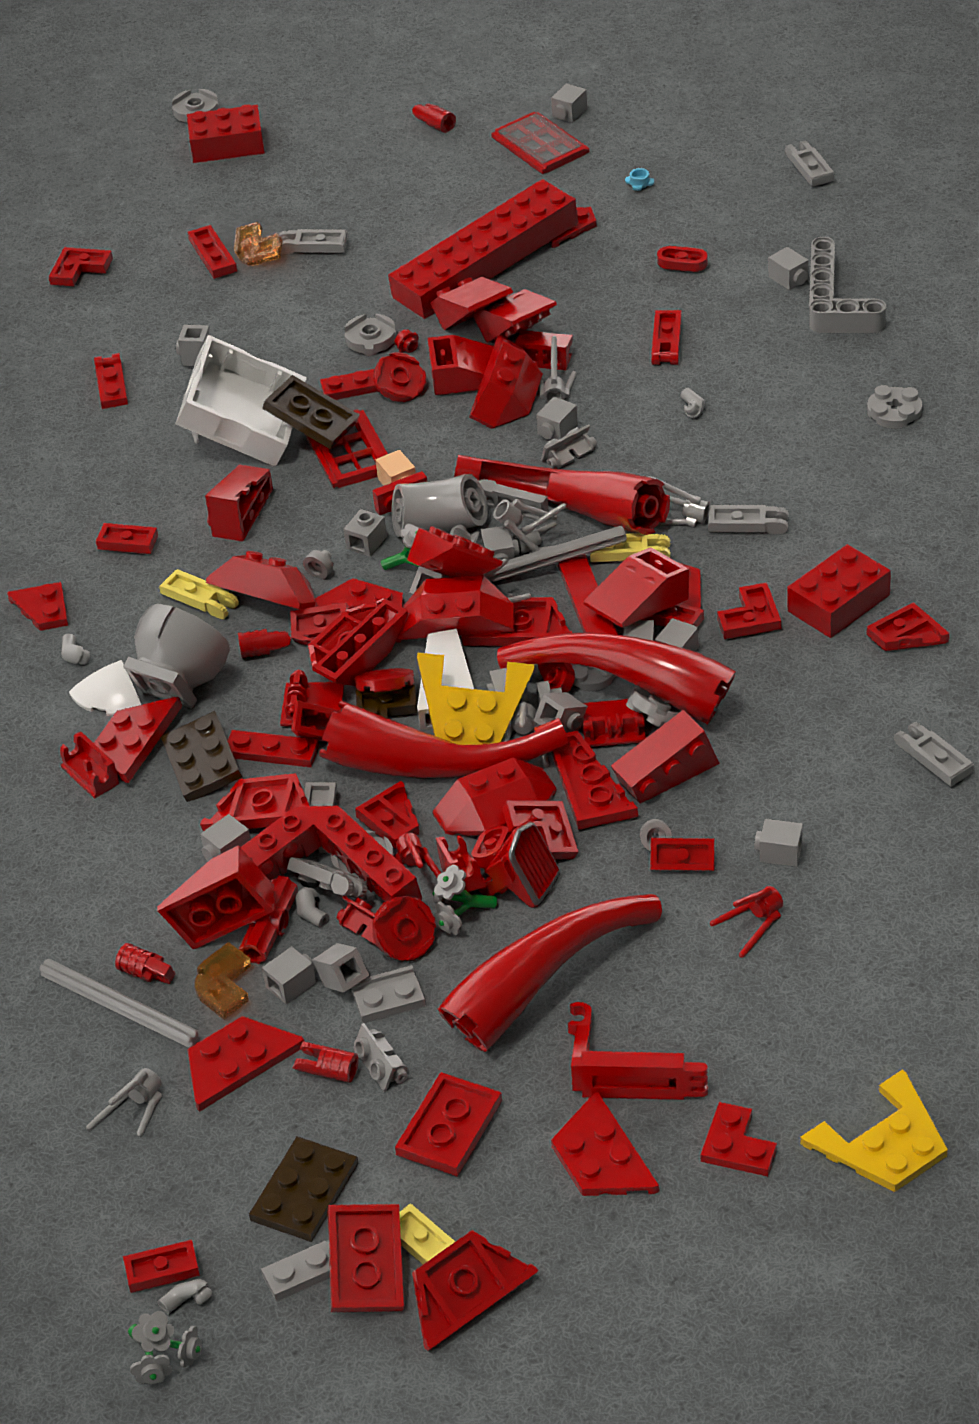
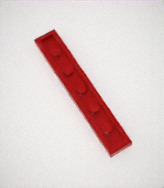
[557,554,618,635]

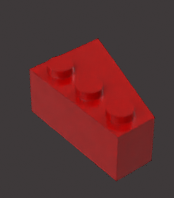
[611,710,720,804]

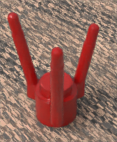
[394,833,441,878]
[710,886,783,958]

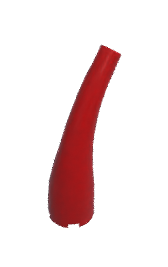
[454,454,670,535]
[497,633,736,725]
[319,701,570,778]
[437,894,662,1052]

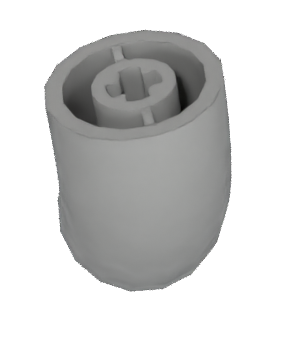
[392,474,488,537]

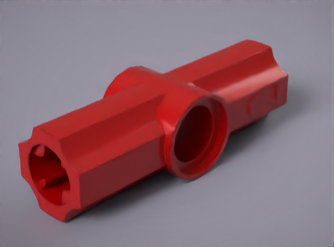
[239,876,298,964]

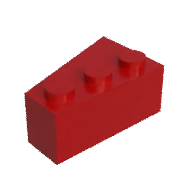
[205,464,273,542]

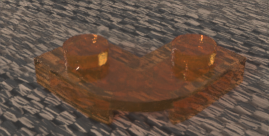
[234,222,283,265]
[195,942,251,1020]

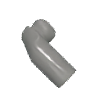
[680,388,705,418]
[61,634,90,665]

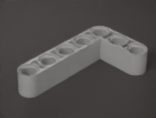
[809,237,886,333]

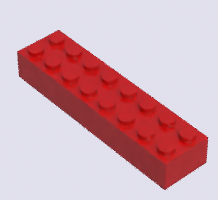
[388,179,578,319]

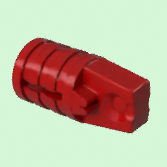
[115,943,175,984]

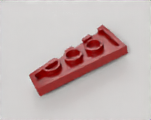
[551,731,638,830]

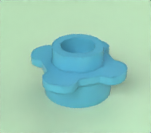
[625,168,654,191]

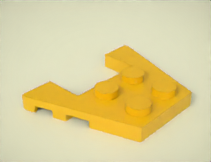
[417,652,534,745]
[801,1069,948,1192]

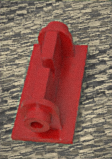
[336,896,377,947]

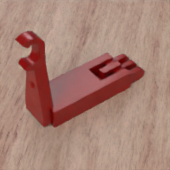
[568,1002,708,1100]

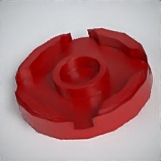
[373,352,426,402]
[355,668,414,692]
[372,896,436,960]

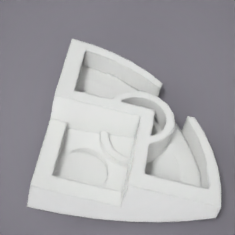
[69,660,141,716]

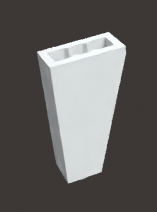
[417,628,474,731]

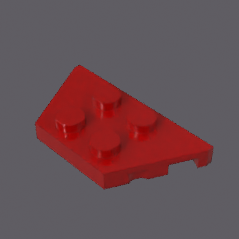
[305,578,404,643]
[461,597,572,646]
[94,697,183,783]
[200,773,310,832]
[187,1016,304,1112]
[551,1092,659,1196]
[412,1230,539,1351]

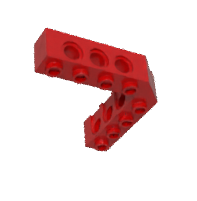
[241,806,423,902]

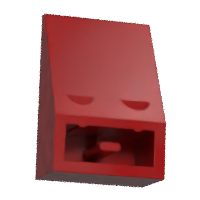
[473,289,557,343]
[427,335,494,395]
[407,526,503,577]
[584,547,689,627]

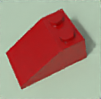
[430,277,513,330]
[157,845,274,949]

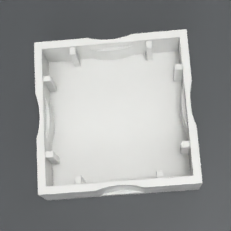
[175,335,307,466]

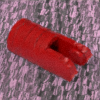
[412,103,456,133]
[238,629,292,659]
[292,1041,359,1083]

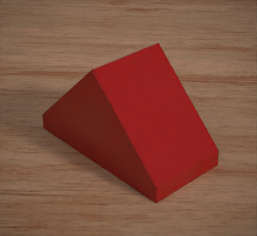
[292,701,341,741]

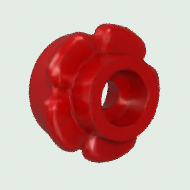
[394,329,419,353]

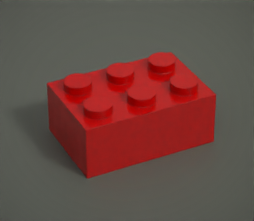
[187,104,265,163]
[787,544,891,638]

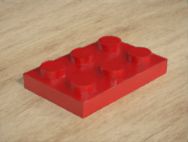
[395,1072,502,1177]
[327,1204,404,1312]

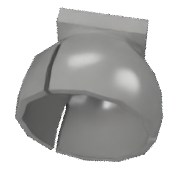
[123,603,230,709]

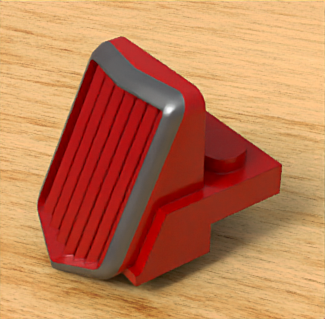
[478,818,560,908]

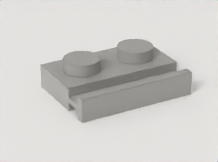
[351,965,426,1023]

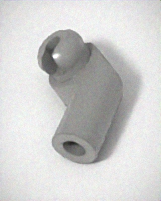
[296,887,329,928]
[157,1279,212,1315]

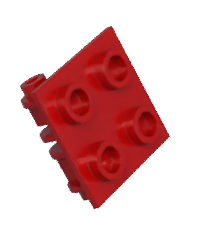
[280,670,345,726]
[583,699,646,747]

